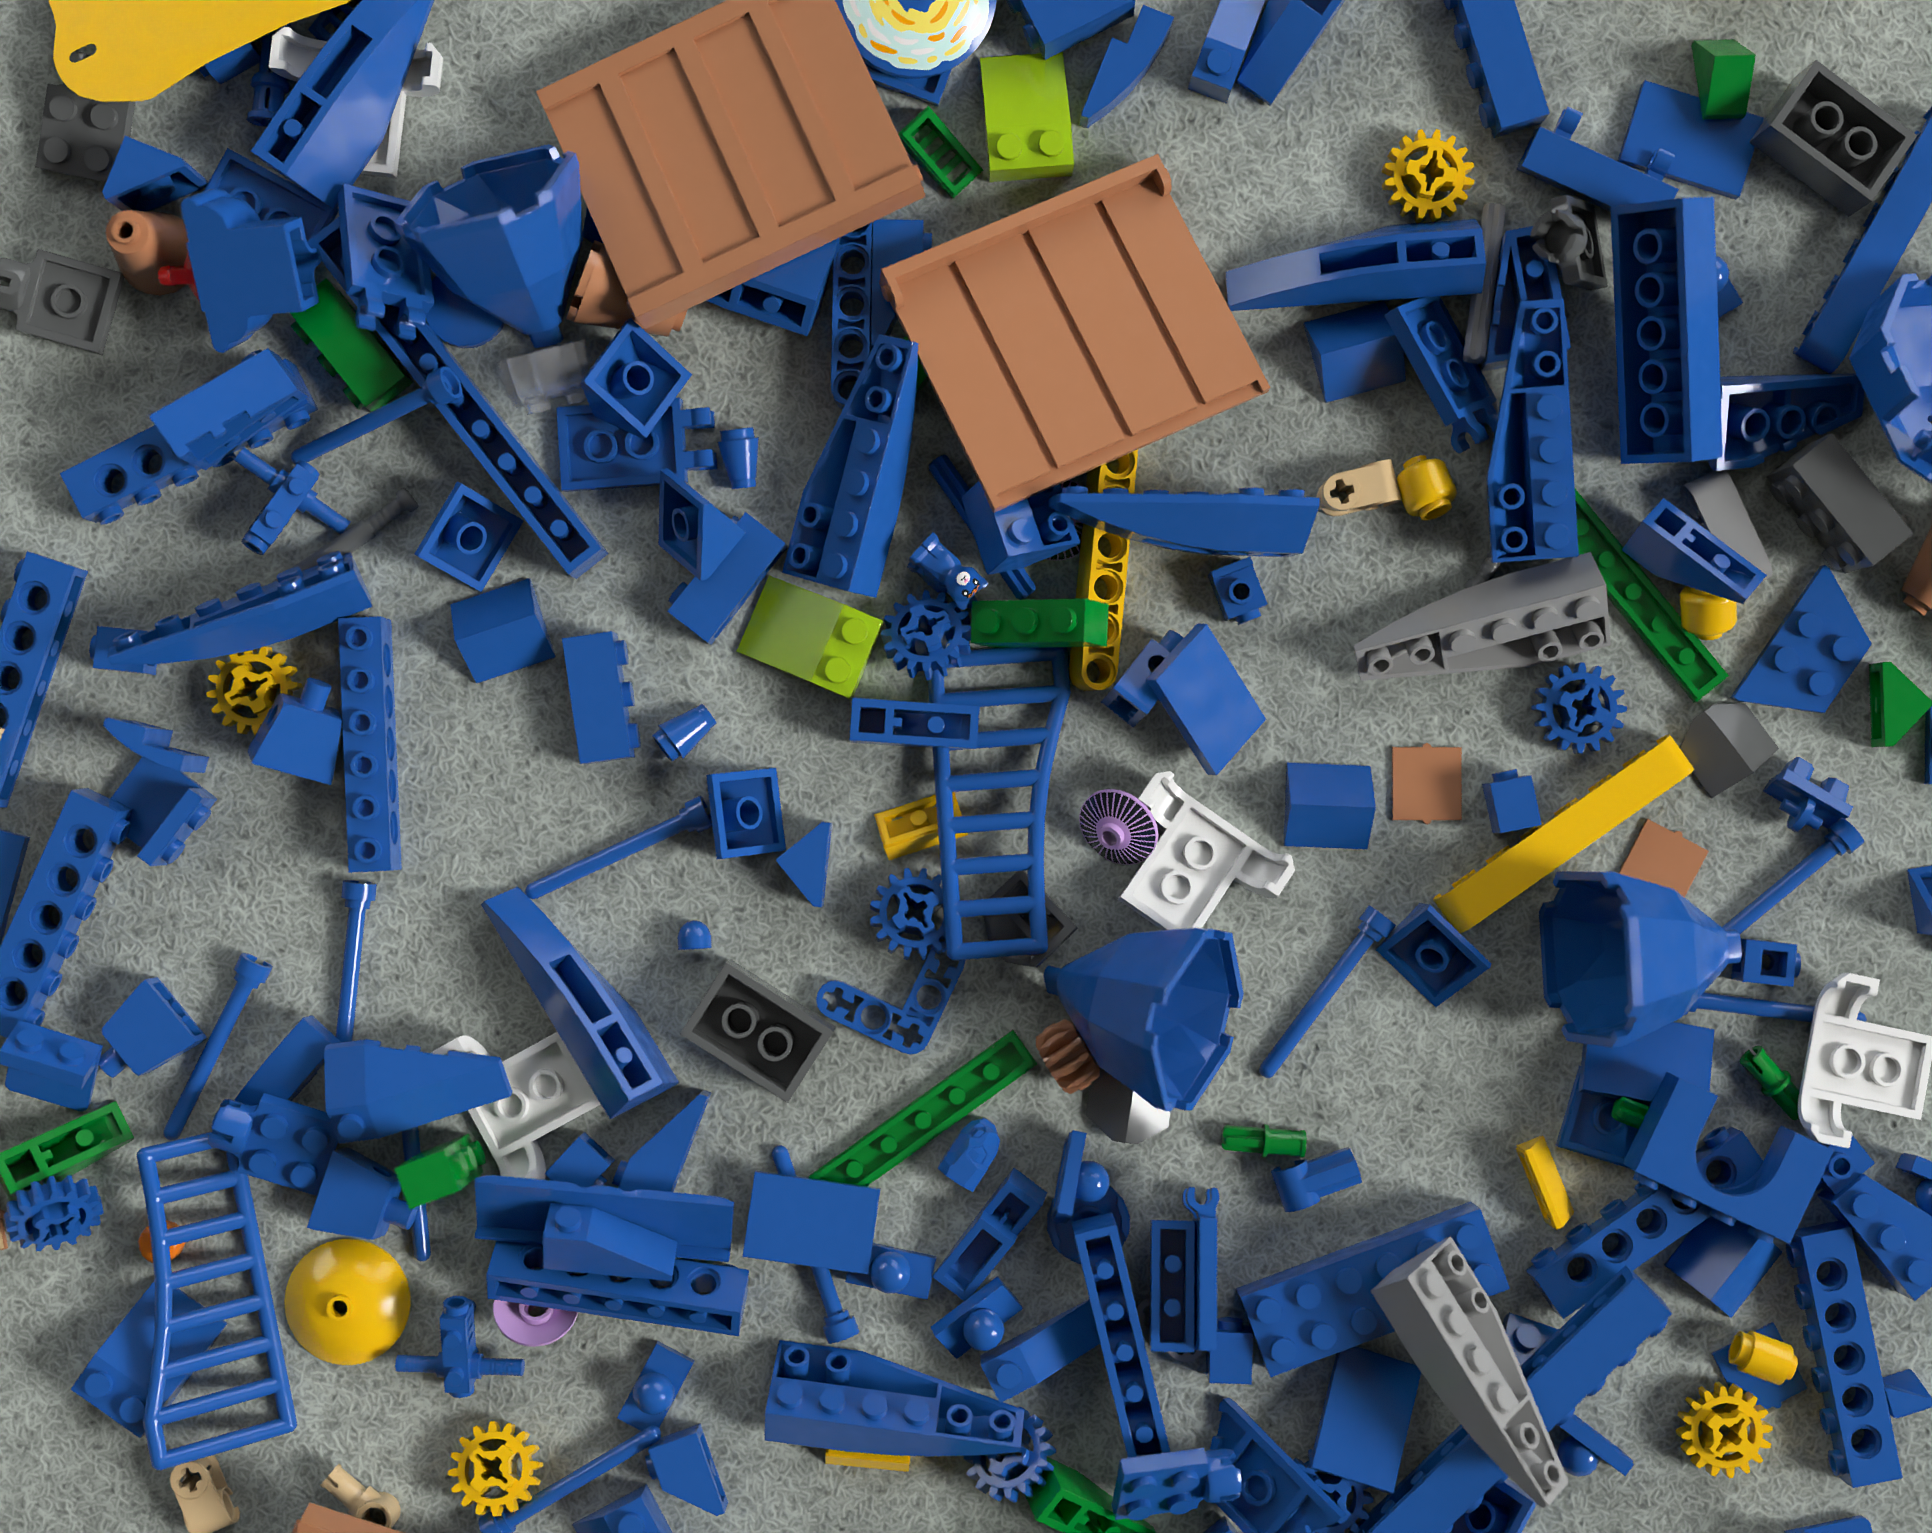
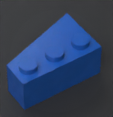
[1481,226,1571,372]
[149,348,309,470]
[1817,1174,1932,1301]

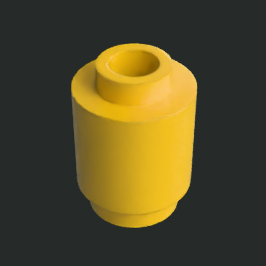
[1728,1331,1798,1385]

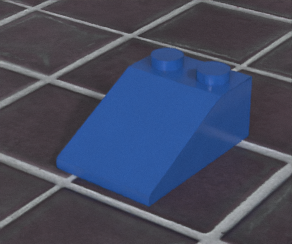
[71,1280,228,1438]

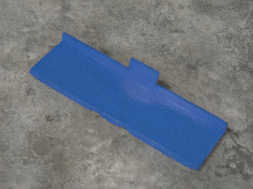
[475,1175,734,1262]

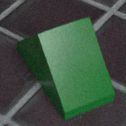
[1691,39,1756,120]
[1869,662,1932,748]

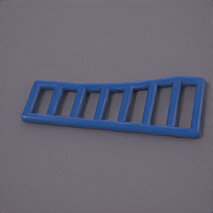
[927,647,1071,960]
[137,1132,297,1471]

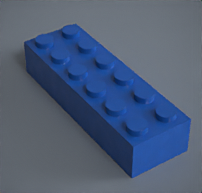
[1610,197,1723,464]
[1236,1201,1510,1378]

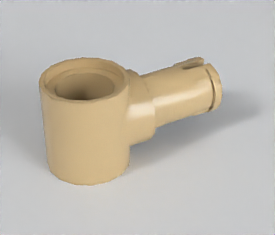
[320,1464,401,1529]

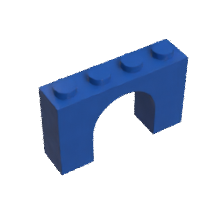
[1006,0,1135,60]
[1623,1071,1834,1244]

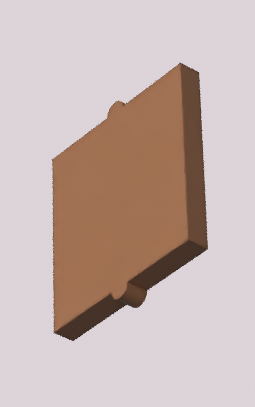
[1392,743,1462,824]
[1619,819,1709,898]

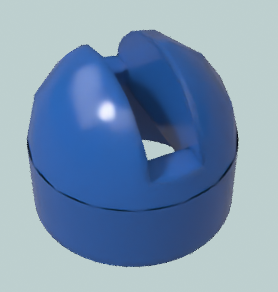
[677,920,712,950]

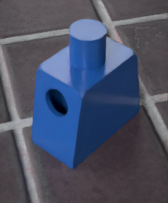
[1101,630,1183,728]
[248,678,342,785]
[99,977,207,1078]
[307,1147,418,1240]

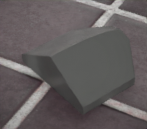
[1679,703,1779,798]
[983,871,1078,968]
[1085,1067,1171,1144]

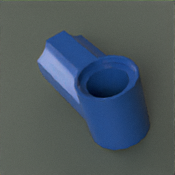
[1271,1147,1362,1212]

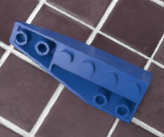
[251,0,434,211]
[1236,0,1345,106]
[583,207,837,336]
[1226,219,1486,311]
[1486,298,1579,563]
[782,334,918,598]
[1048,487,1320,557]
[107,551,373,665]
[481,887,679,1119]
[765,1340,1025,1456]

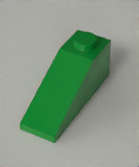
[0,1101,134,1201]
[1025,1457,1156,1533]

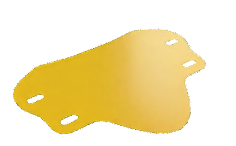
[48,0,351,102]

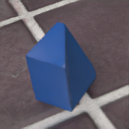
[1882,1369,1932,1419]

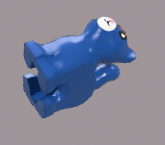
[907,532,988,610]

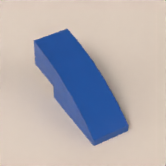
[1079,5,1174,128]
[234,1015,342,1106]
[932,1168,1047,1301]

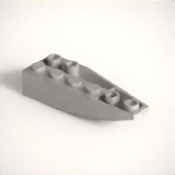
[1354,552,1611,681]
[1371,1236,1569,1508]

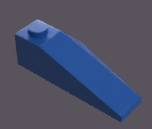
[1708,373,1864,471]
[324,1039,513,1144]

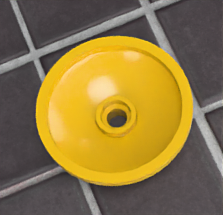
[284,1238,411,1365]

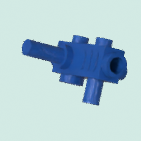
[234,447,350,555]
[395,1296,525,1398]

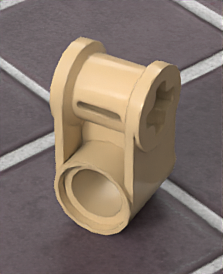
[1316,459,1402,517]
[170,1455,240,1533]

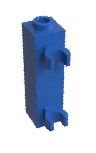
[1516,106,1679,212]

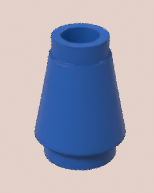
[717,427,759,489]
[652,704,717,762]

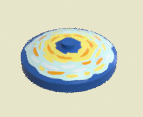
[835,0,997,79]

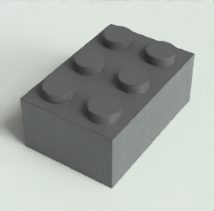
[1750,60,1917,217]
[1766,433,1914,573]
[680,959,836,1103]

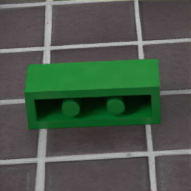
[290,278,414,412]
[971,598,1109,648]
[394,1133,486,1209]

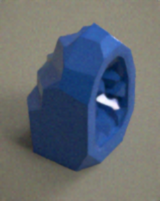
[937,1118,1000,1192]

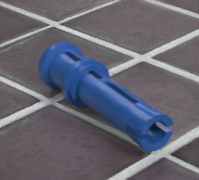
[246,23,290,127]

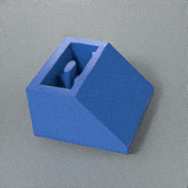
[961,481,1080,575]

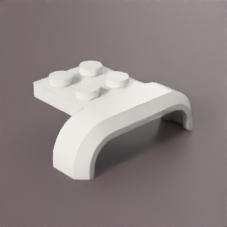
[269,27,443,178]
[1118,771,1295,931]
[1798,973,1932,1148]
[431,1032,601,1180]

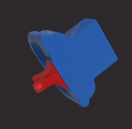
[158,189,321,353]

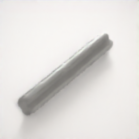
[1463,203,1506,364]

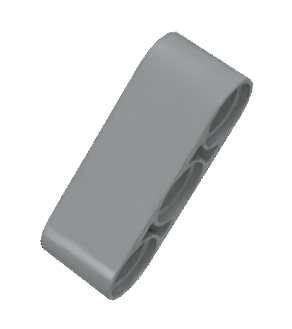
[1680,470,1773,582]

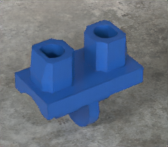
[1763,757,1853,832]

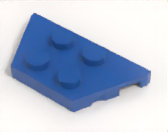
[1730,565,1872,713]
[1210,1398,1347,1533]

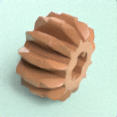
[1036,1019,1100,1094]

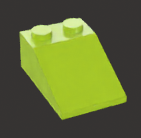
[980,51,1074,182]
[736,575,884,701]

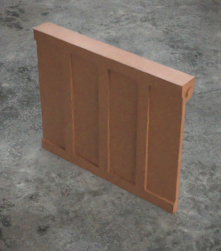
[536,0,926,329]
[879,154,1271,513]

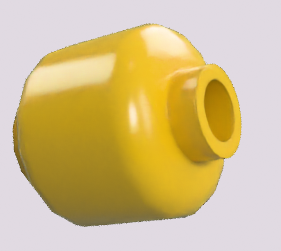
[1396,455,1457,521]
[1679,586,1737,640]

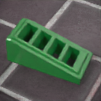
[898,106,983,199]

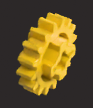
[1381,129,1475,223]
[206,646,303,735]
[1676,1382,1773,1478]
[448,1421,543,1517]

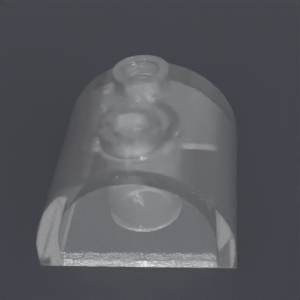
[498,337,594,415]

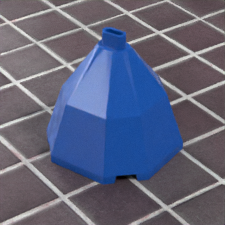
[394,144,583,348]
[1539,871,1742,1047]
[1043,927,1244,1111]

